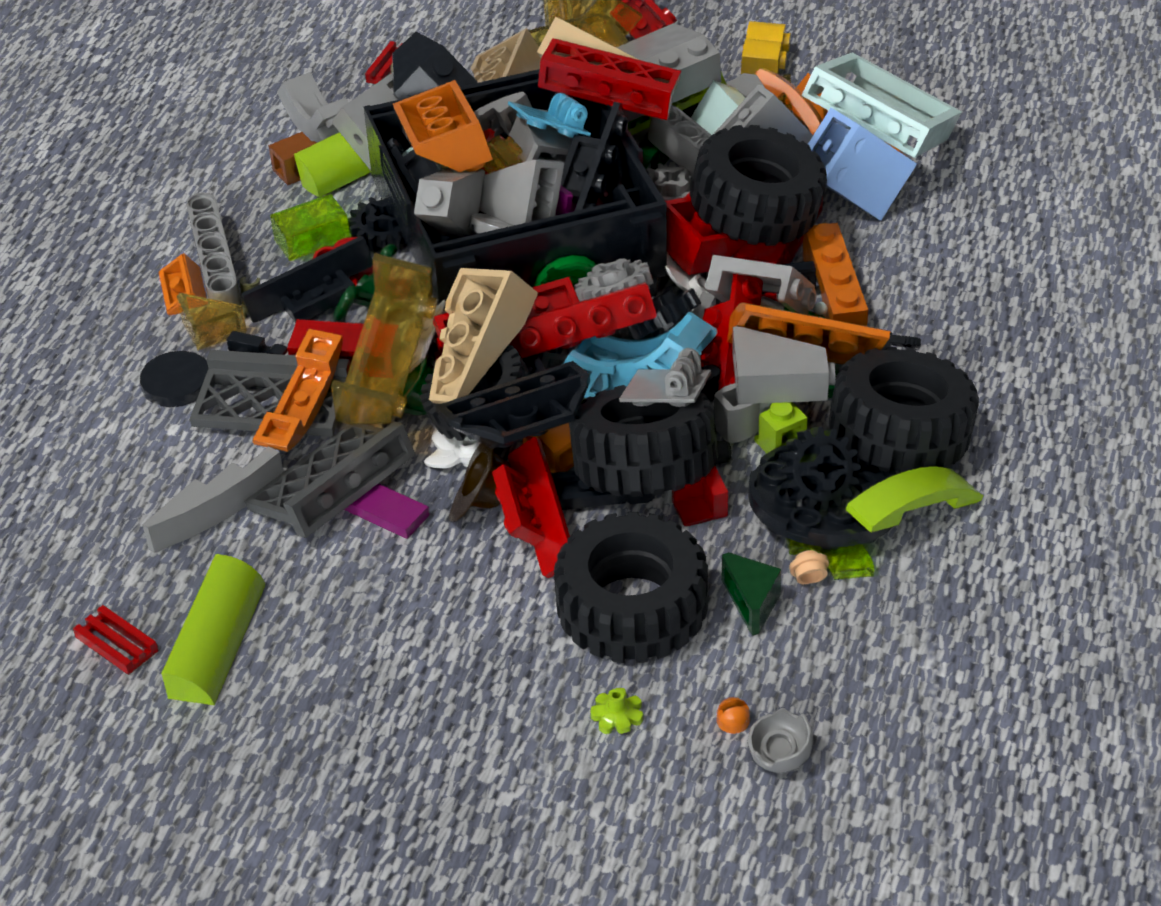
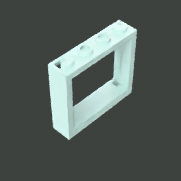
[802,52,962,158]

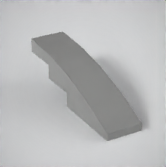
[142,446,284,553]

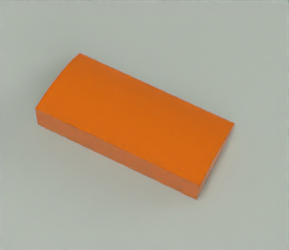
[727,303,890,364]

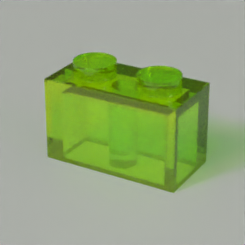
[270,194,350,261]

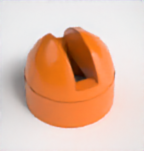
[717,697,750,734]

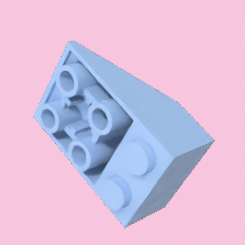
[808,108,917,221]

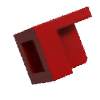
[672,466,728,527]

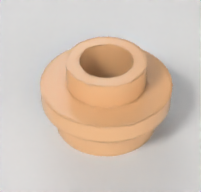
[789,550,829,585]

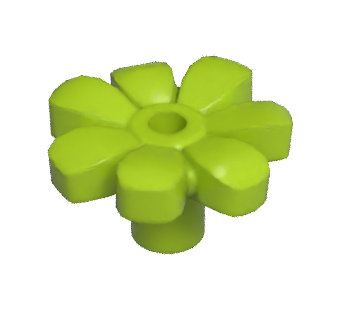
[590,688,643,734]

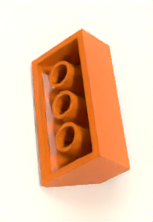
[393,80,493,172]

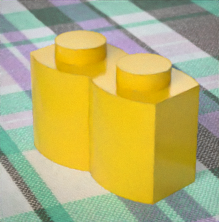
[741,21,791,75]

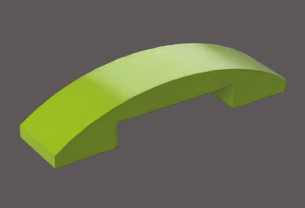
[846,467,984,533]

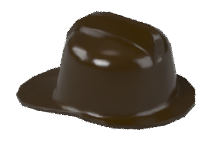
[449,443,511,522]

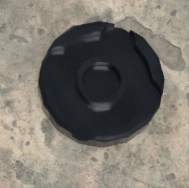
[140,351,208,407]

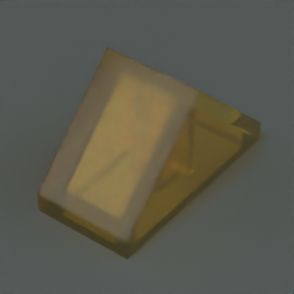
[177,293,247,350]

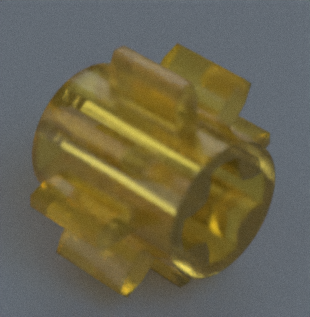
[484,136,523,174]

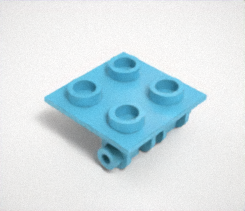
[508,93,591,138]

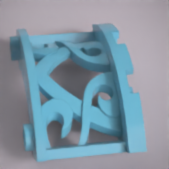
[563,312,718,398]

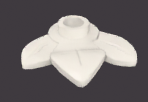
[665,251,709,298]
[424,430,480,468]

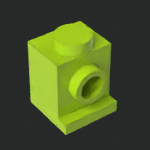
[754,402,807,454]

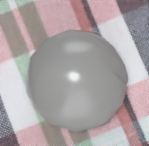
[747,708,814,774]

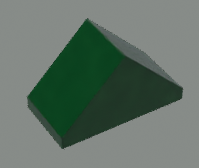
[721,553,782,636]

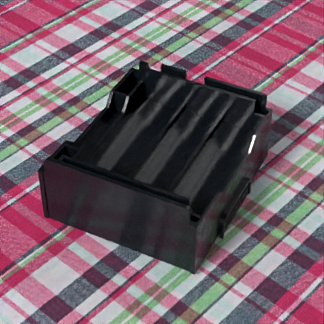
[363,69,667,313]

